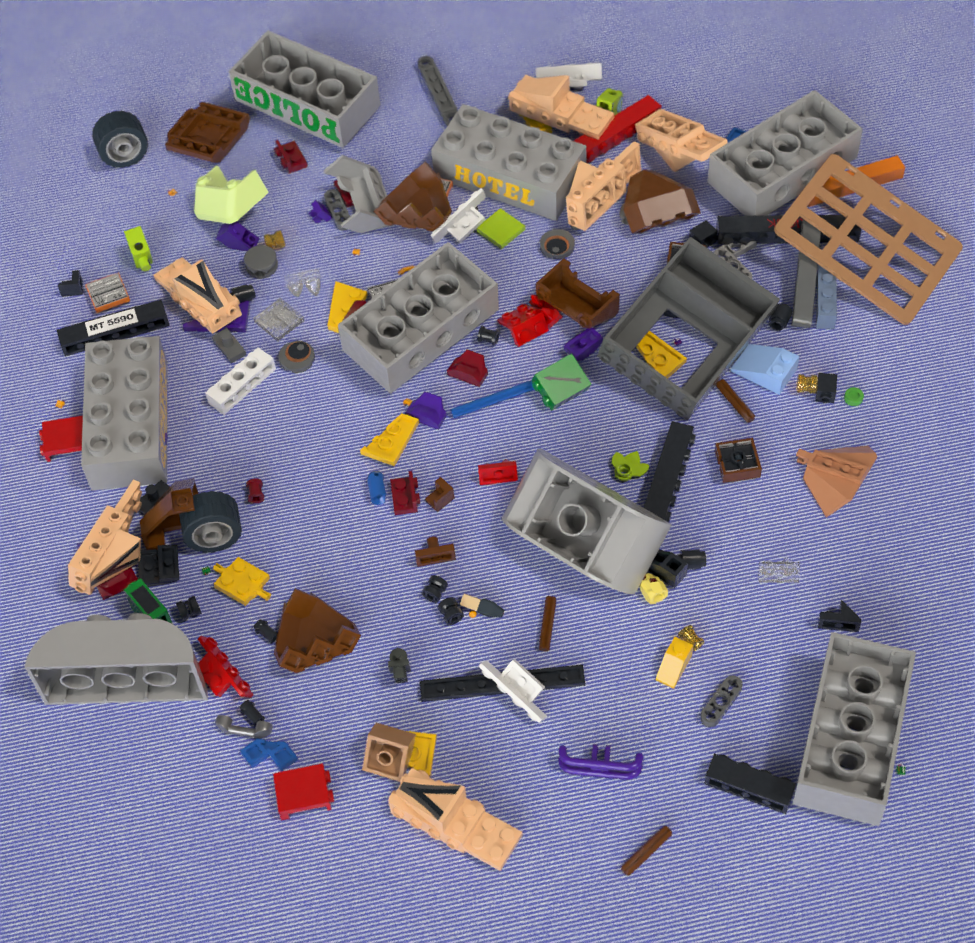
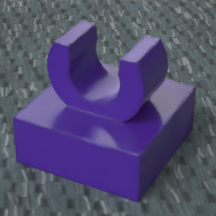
[309,200,332,224]

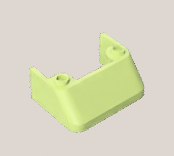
[194,165,269,224]

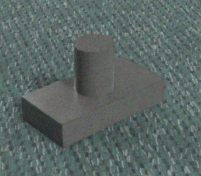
[211,328,246,364]

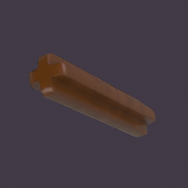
[716,379,755,423]
[539,596,556,652]
[621,825,672,876]

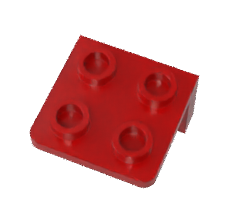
[497,304,549,347]

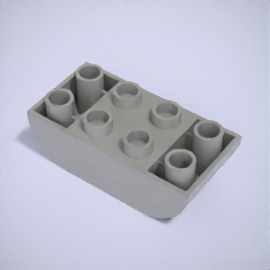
[501,448,672,595]

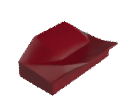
[447,349,488,387]
[96,567,138,600]

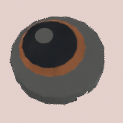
[540,229,575,259]
[278,340,315,373]

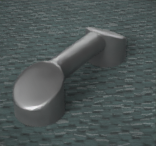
[215,715,273,738]

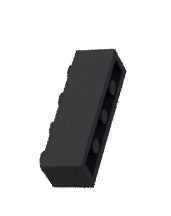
[704,753,796,814]

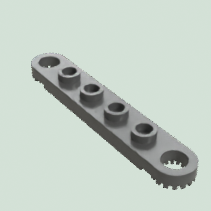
[417,55,458,126]

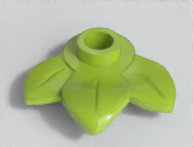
[612,451,649,481]

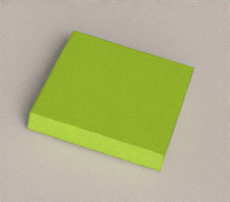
[476,208,526,250]

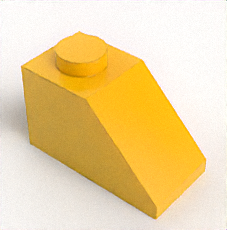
[656,637,693,689]

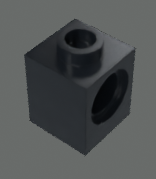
[689,220,717,248]
[815,372,837,403]

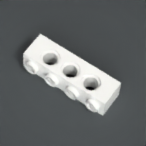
[206,347,276,415]

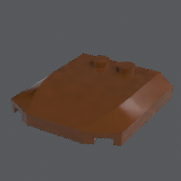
[165,102,250,163]

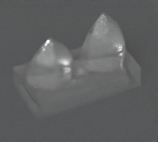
[284,268,321,297]
[758,557,800,583]

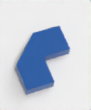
[240,739,298,771]

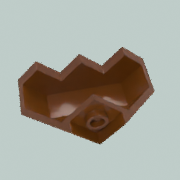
[373,161,452,232]
[623,169,701,234]
[140,478,199,550]
[274,588,361,673]

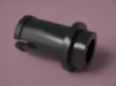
[253,619,278,644]
[240,700,265,727]

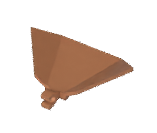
[796,446,877,518]

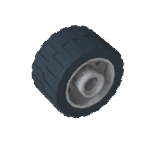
[92,111,148,168]
[179,491,242,553]

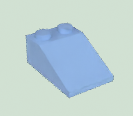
[730,344,800,395]

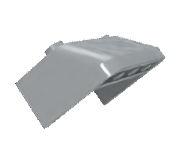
[324,155,389,233]

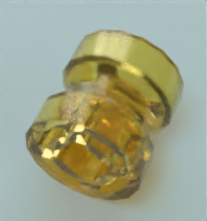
[264,230,286,250]
[797,374,817,394]

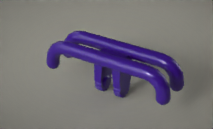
[558,744,644,780]

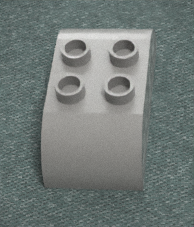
[24,613,208,705]

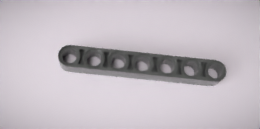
[791,219,821,329]

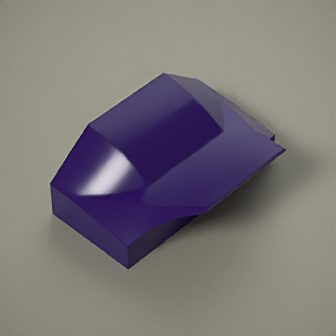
[564,328,603,361]
[405,391,447,430]

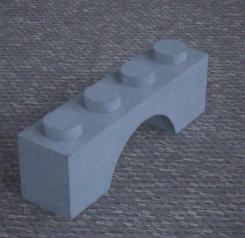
[816,259,837,330]

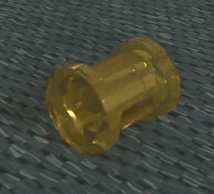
[678,625,704,652]

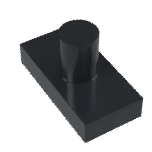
[138,480,170,515]

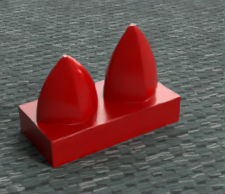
[529,294,563,329]
[478,459,518,485]

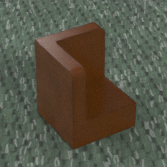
[425,477,455,512]

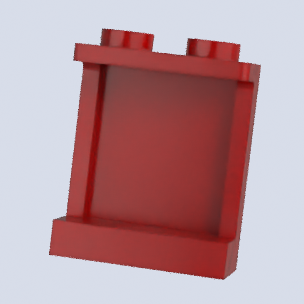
[39,415,83,462]
[273,763,335,821]

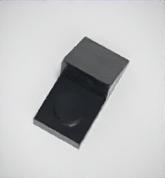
[818,600,861,632]

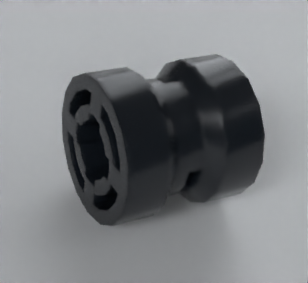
[421,575,448,603]
[176,595,202,621]
[437,597,464,625]

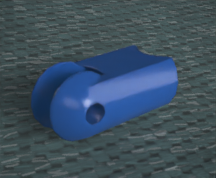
[367,471,386,505]

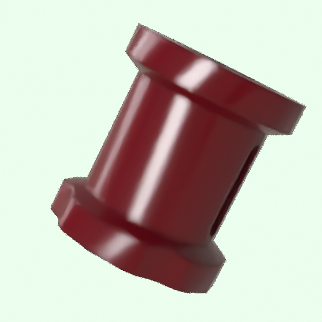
[246,478,265,504]

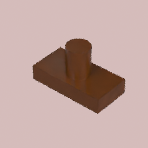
[414,536,456,567]

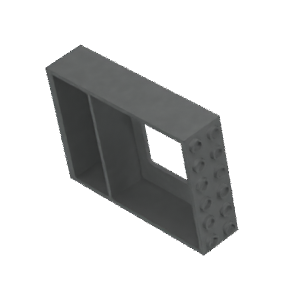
[597,237,780,421]

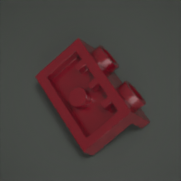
[274,140,308,174]
[390,471,421,515]

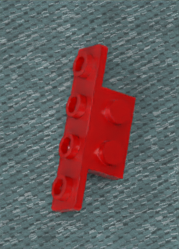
[198,636,254,698]

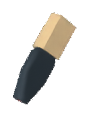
[460,593,505,617]

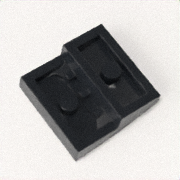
[138,544,179,587]

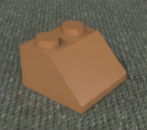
[362,722,416,782]

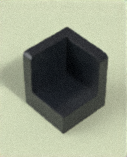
[58,270,83,297]

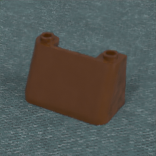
[536,258,620,329]

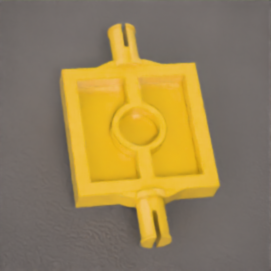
[213,557,271,606]

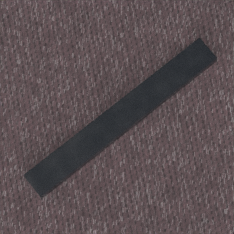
[419,664,585,702]

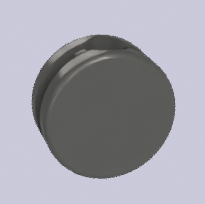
[244,245,278,279]

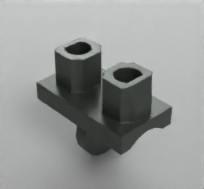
[388,648,411,683]

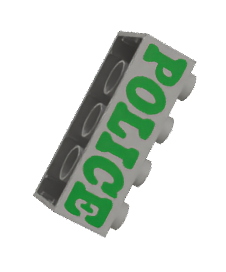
[229,31,381,148]

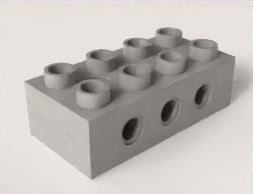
[708,90,863,216]
[338,242,499,394]
[793,632,916,826]

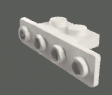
[536,62,602,89]
[431,188,486,243]
[479,659,547,722]

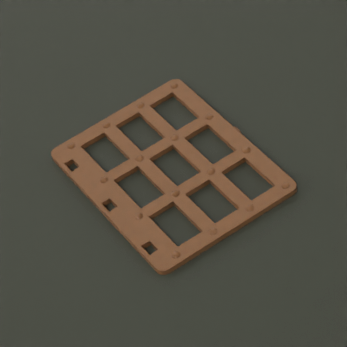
[774,154,963,325]

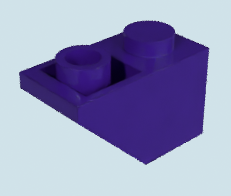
[216,221,260,251]

